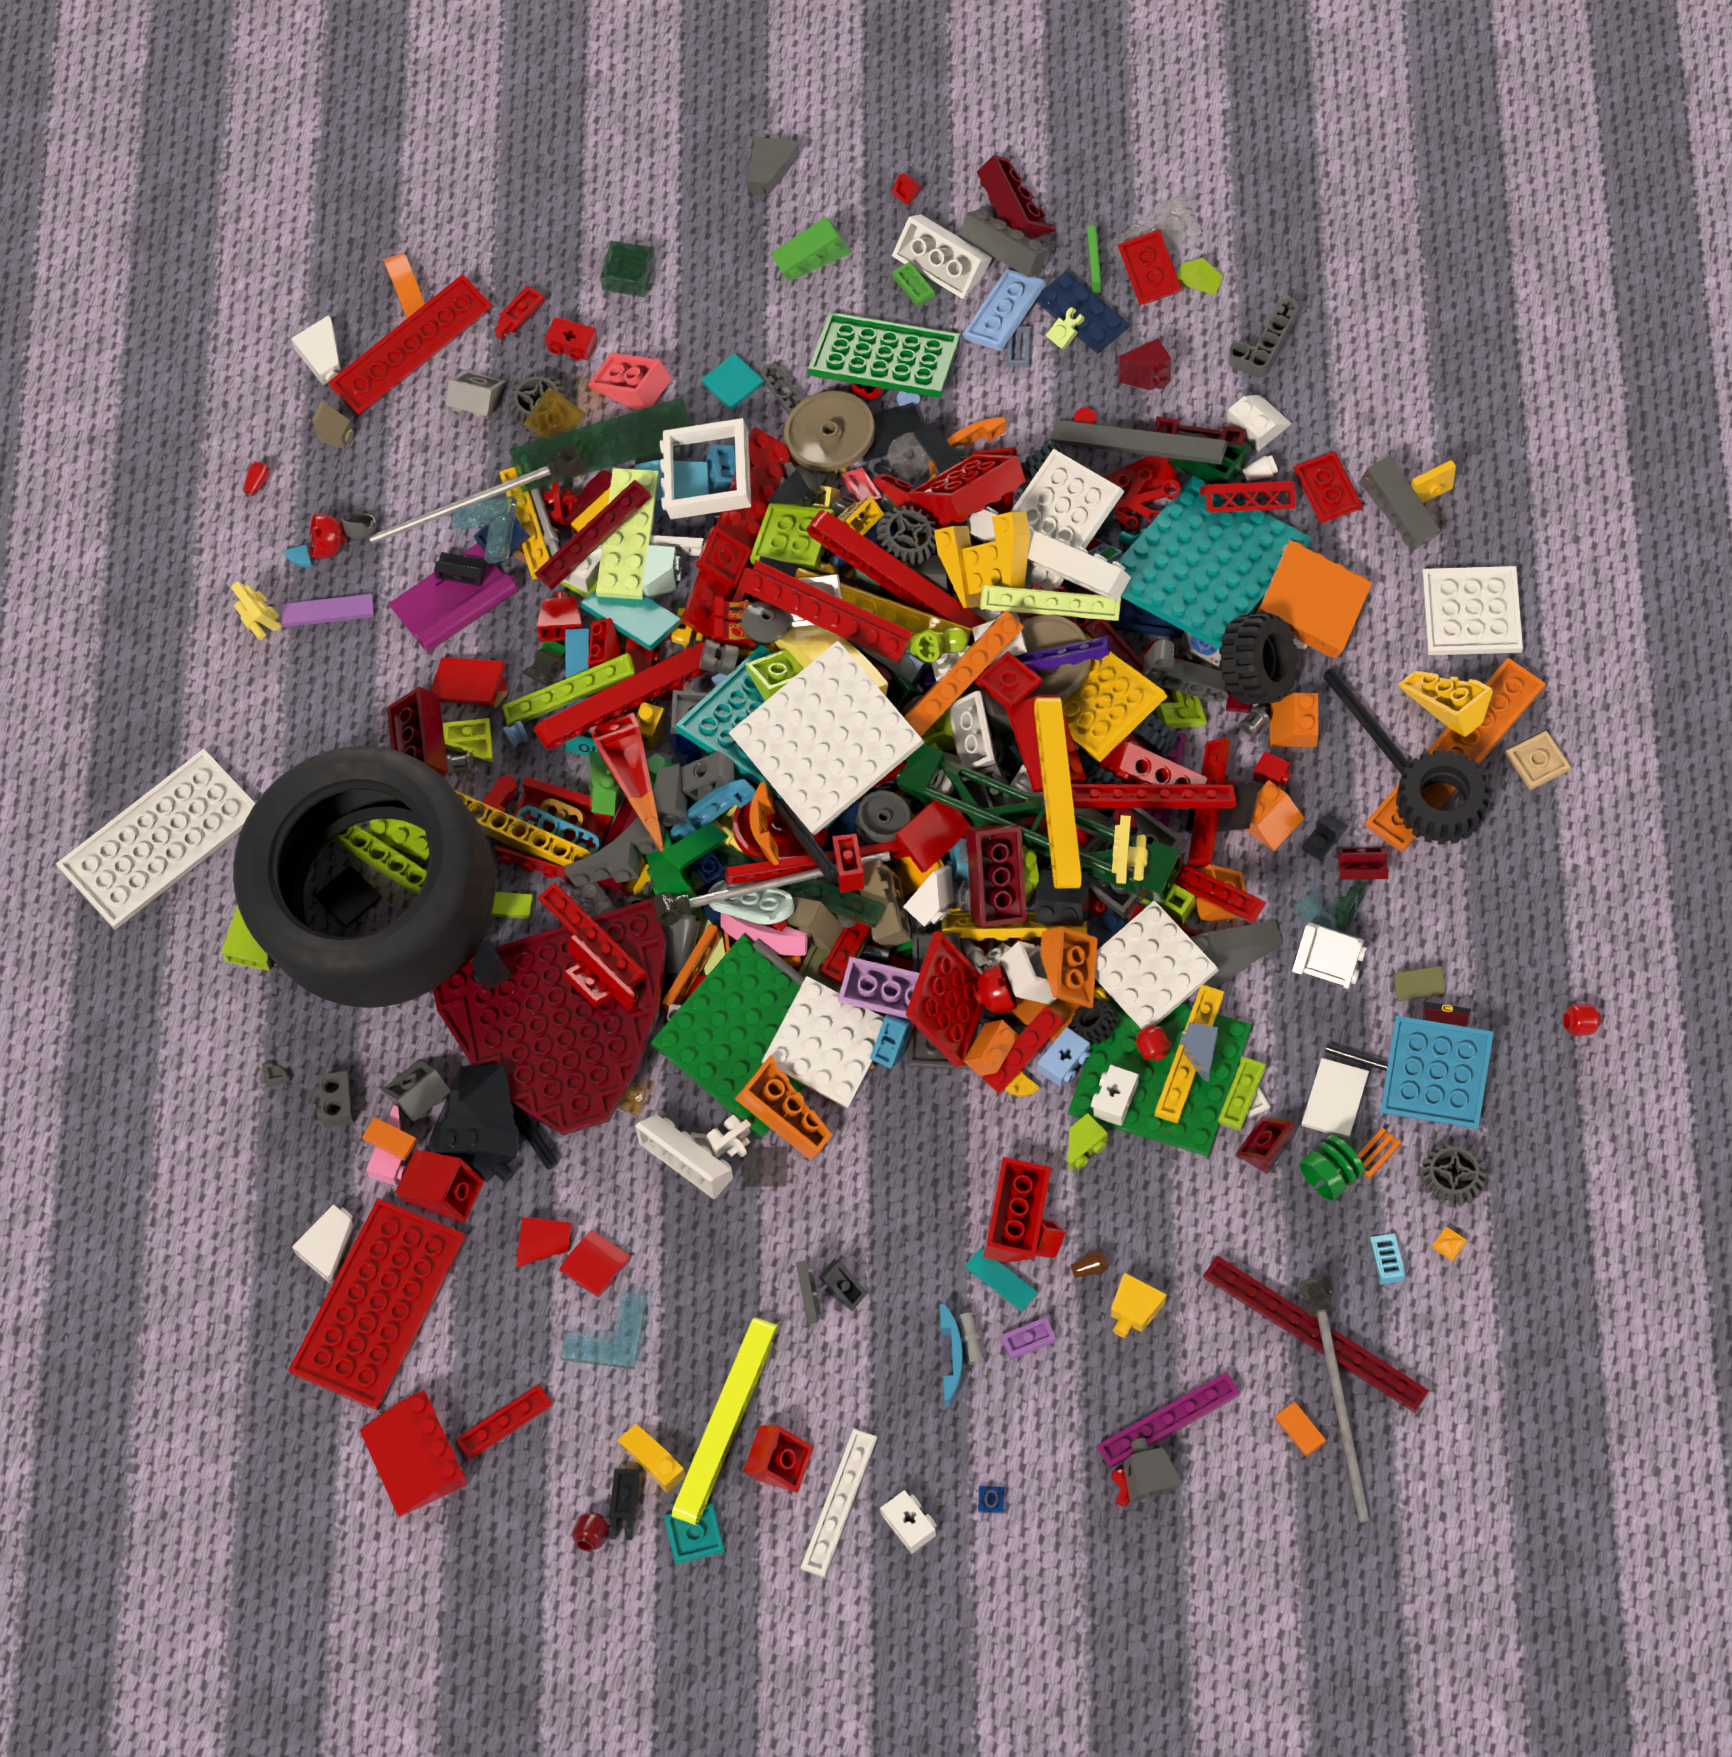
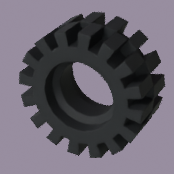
[1071,997,1119,1045]

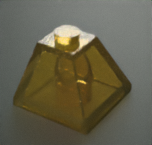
[523,387,586,453]

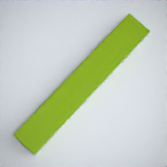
[502,653,636,727]

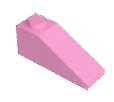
[366,1105,407,1186]

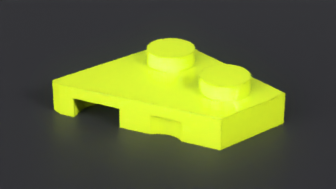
[443,718,493,762]

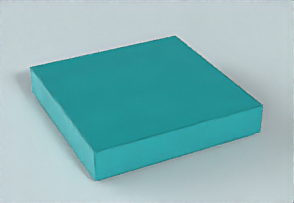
[701,353,764,410]
[664,1503,725,1565]

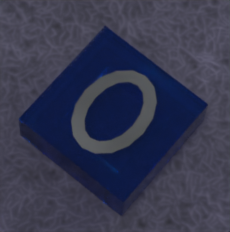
[978,1486,1005,1514]

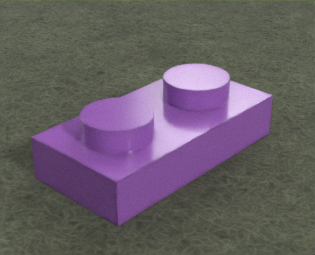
[1000,1317,1056,1361]

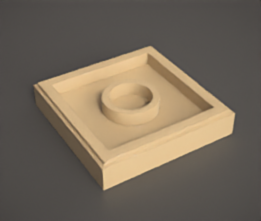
[1505,730,1572,790]

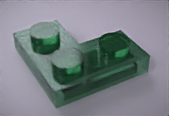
[1335,880,1367,931]

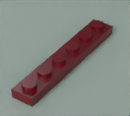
[534,480,652,591]

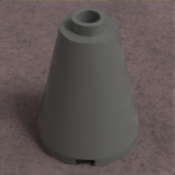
[661,914,701,981]

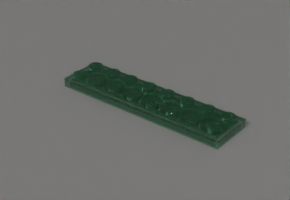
[509,398,691,493]

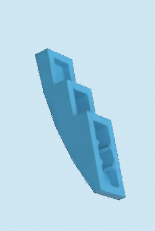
[565,629,591,708]

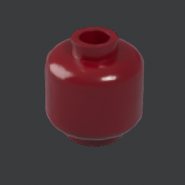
[572,1512,609,1552]

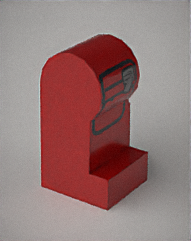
[482,775,519,813]

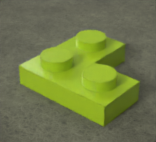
[1156,690,1207,728]

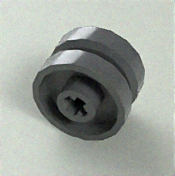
[854,790,910,846]

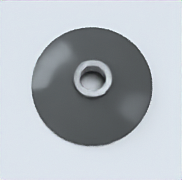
[741,601,788,643]

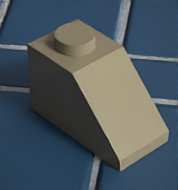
[312,401,354,449]

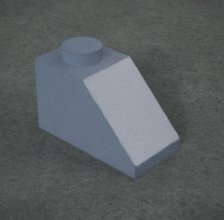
[1180,1022,1218,1082]

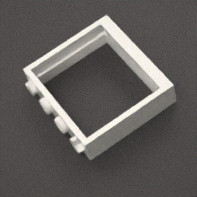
[660,418,751,519]

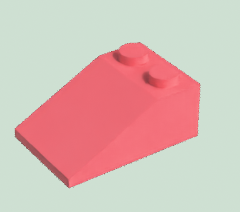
[588,353,672,411]

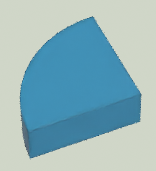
[284,544,312,568]

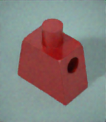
[537,591,582,642]

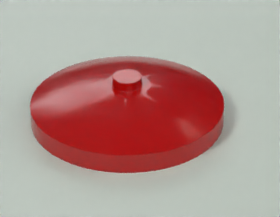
[733,795,829,862]

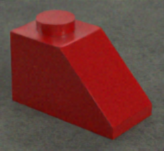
[832,834,864,892]

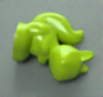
[907,626,968,662]

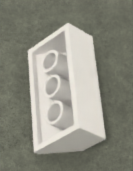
[892,214,992,299]
[635,1114,733,1200]

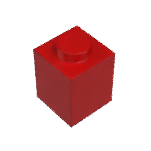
[1253,751,1292,788]

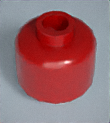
[1563,1004,1601,1036]
[1135,1024,1171,1062]

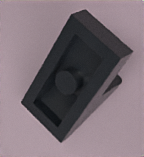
[1301,814,1348,861]
[819,1259,868,1311]

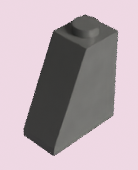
[747,137,800,196]

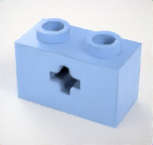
[1037,1027,1091,1087]

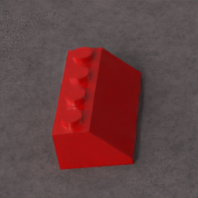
[1006,695,1086,792]
[982,1157,1051,1263]

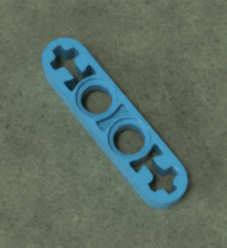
[517,806,603,854]

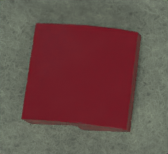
[1337,846,1388,880]

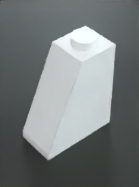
[291,315,341,385]
[292,1204,354,1284]

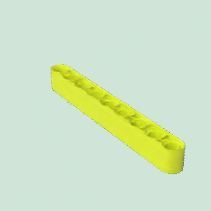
[672,1317,778,1525]

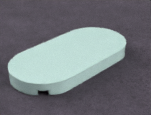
[708,880,795,924]

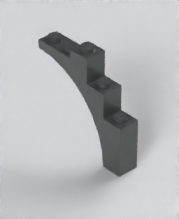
[565,764,688,887]

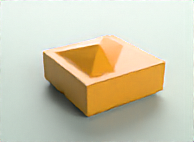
[1432,1227,1467,1262]

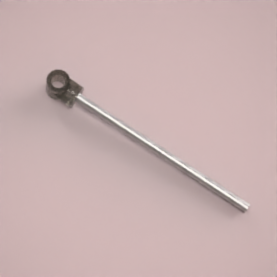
[369,445,585,544]
[653,851,891,926]
[1299,1273,1369,1523]

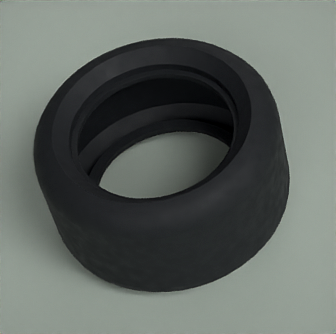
[233,746,496,1008]

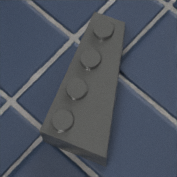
[1359,455,1441,550]

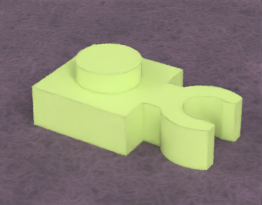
[1045,307,1085,350]

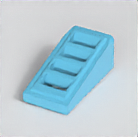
[1370,1233,1405,1285]

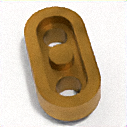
[540,799,586,831]

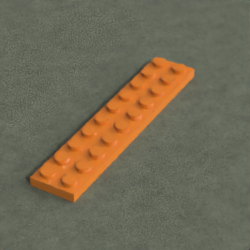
[1365,658,1546,853]

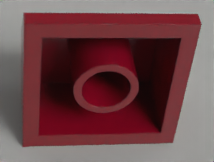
[1118,338,1171,390]

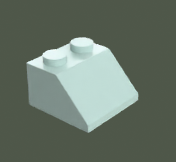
[642,545,682,603]

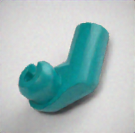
[1118,529,1146,547]

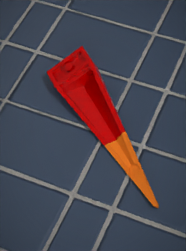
[589,712,664,852]

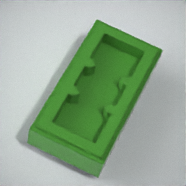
[892,261,935,307]

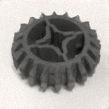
[507,372,568,431]
[876,505,938,567]
[1420,1141,1488,1208]

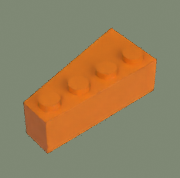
[735,1055,832,1161]

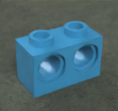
[705,445,736,494]
[870,1014,914,1069]

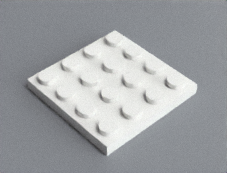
[1422,566,1523,655]
[1095,901,1219,1030]
[761,976,884,1108]

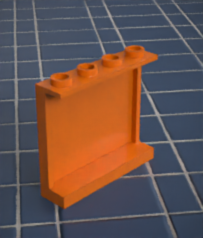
[1254,540,1372,659]

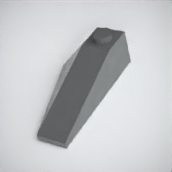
[1189,921,1283,989]

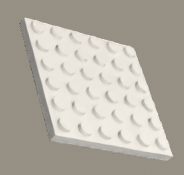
[729,641,925,835]

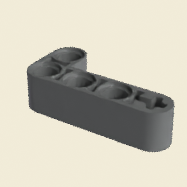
[1229,298,1299,378]
[1143,640,1229,702]

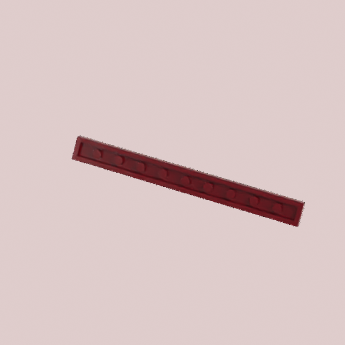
[1203,1255,1429,1413]

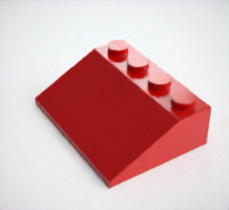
[908,454,1026,523]
[360,1390,468,1517]

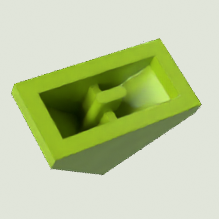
[1177,258,1223,295]

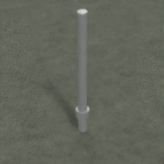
[519,453,559,556]

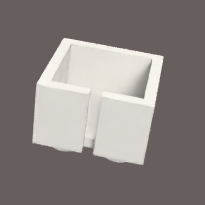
[1000,941,1057,1004]

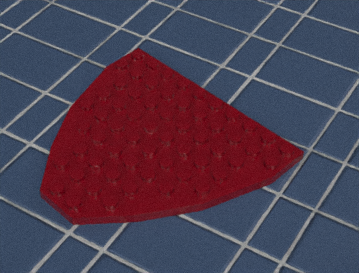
[433,897,667,1136]

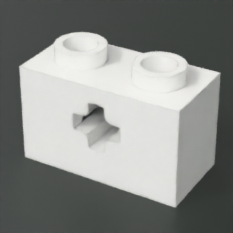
[1091,1065,1138,1126]
[880,1490,937,1554]

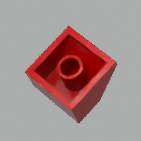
[743,1425,814,1493]

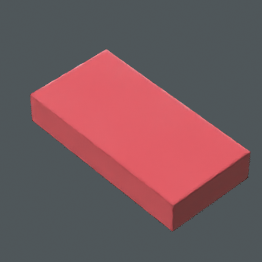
[842,467,883,505]

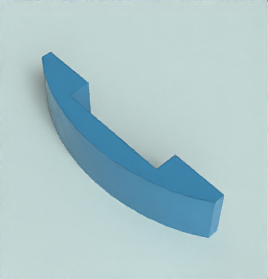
[669,779,756,842]
[940,1304,963,1407]

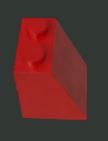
[395,1149,484,1224]

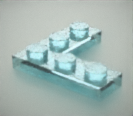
[451,496,517,564]
[560,1293,647,1370]

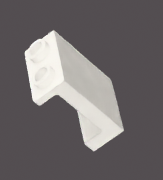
[1292,922,1367,989]

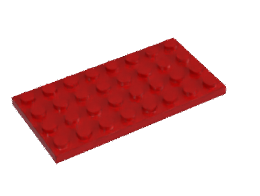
[288,1198,466,1411]

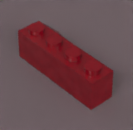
[977,155,1056,240]

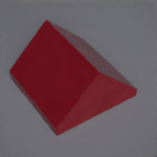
[1235,1117,1295,1175]

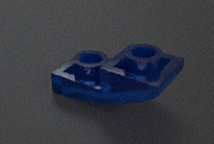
[690,852,726,885]

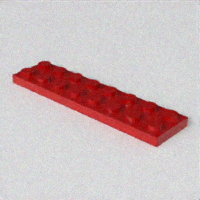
[328,274,492,417]

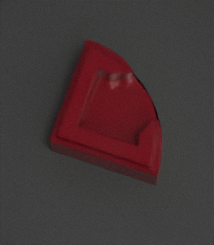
[1114,808,1138,830]

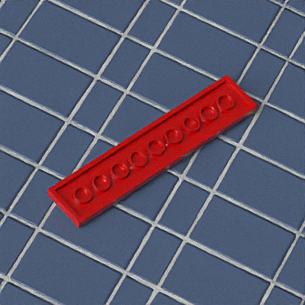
[680,427,791,639]

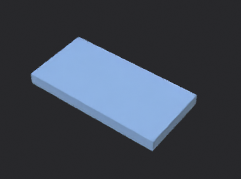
[962,269,1046,351]

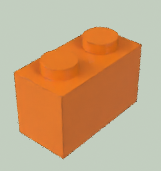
[964,1020,1019,1076]

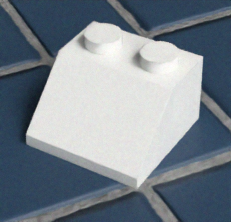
[1227,395,1292,451]
[904,865,954,926]

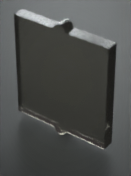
[741,1148,789,1187]

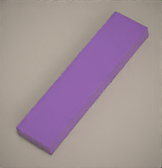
[281,594,374,627]

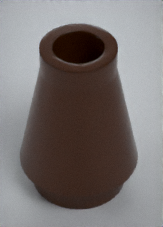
[1070,1250,1109,1279]

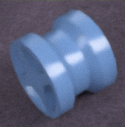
[502,720,529,749]

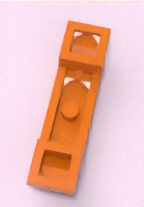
[383,252,425,319]
[929,417,1007,476]
[750,781,779,865]

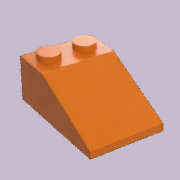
[1040,926,1098,1008]

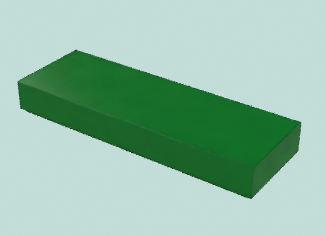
[663,822,728,871]

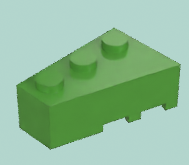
[771,217,852,281]

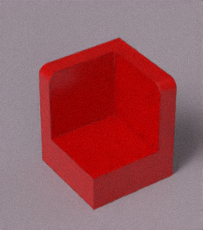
[1036,1219,1066,1258]

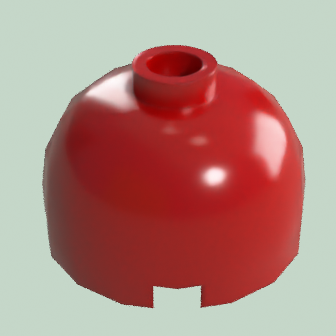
[309,513,346,559]
[974,964,1017,1013]

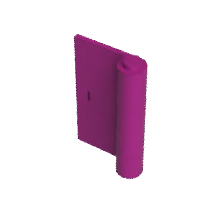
[388,543,519,653]

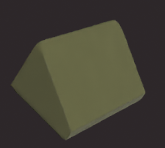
[1393,966,1446,1002]

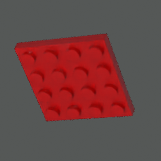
[905,932,984,1067]

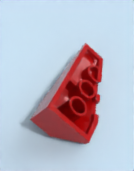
[873,473,964,530]

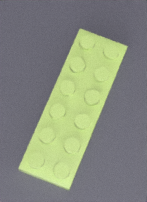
[596,468,659,600]

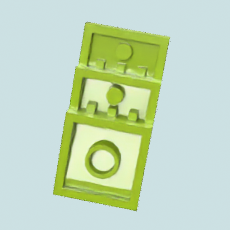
[746,649,804,701]

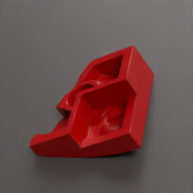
[516,1217,573,1267]

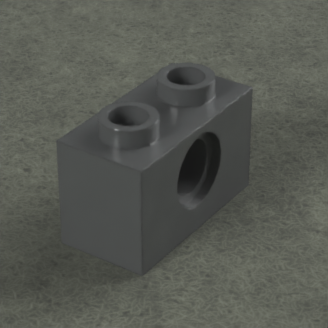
[682,751,734,801]

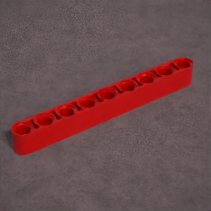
[806,510,987,646]
[534,641,719,750]

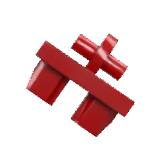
[543,482,579,527]

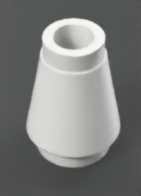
[1242,455,1278,482]

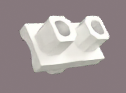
[707,1114,751,1159]

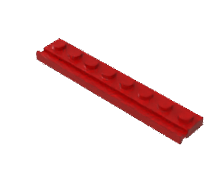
[741,560,915,664]

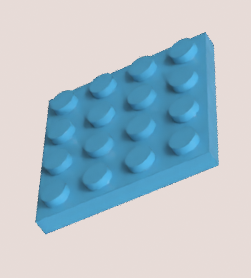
[1380,1016,1494,1129]

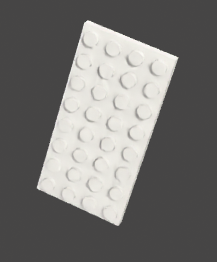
[952,449,1124,623]
[56,749,255,930]

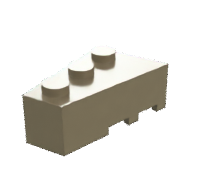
[860,859,912,949]
[785,896,844,951]

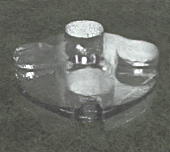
[887,433,931,479]

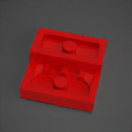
[559,1230,631,1297]

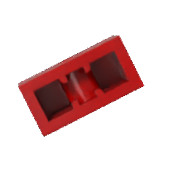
[545,317,598,361]

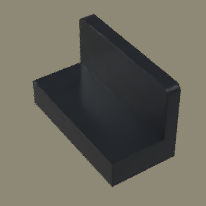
[434,552,486,586]

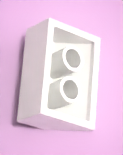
[948,691,997,772]

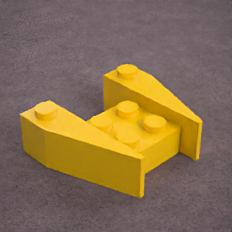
[934,512,1030,608]

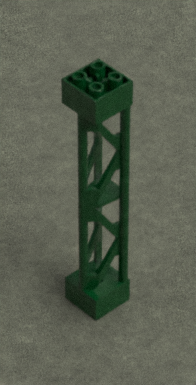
[896,744,1183,906]

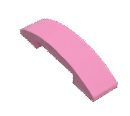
[721,913,808,956]

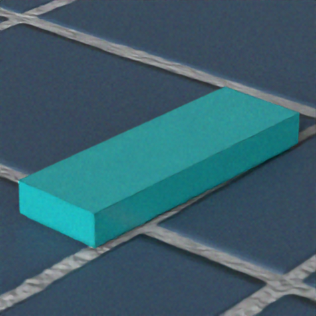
[965,1247,1038,1313]

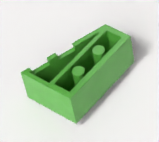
[587,751,625,816]

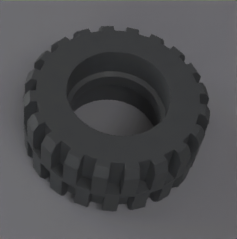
[1219,613,1298,704]
[1396,749,1490,845]

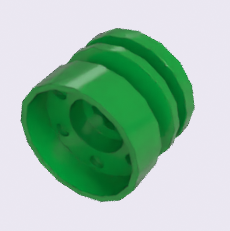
[1299,1135,1365,1202]

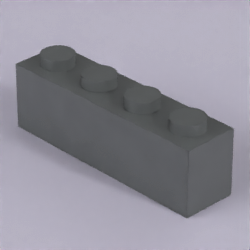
[959,209,1049,278]

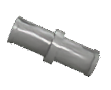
[961,938,992,974]
[957,1313,984,1365]

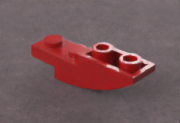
[588,618,621,696]

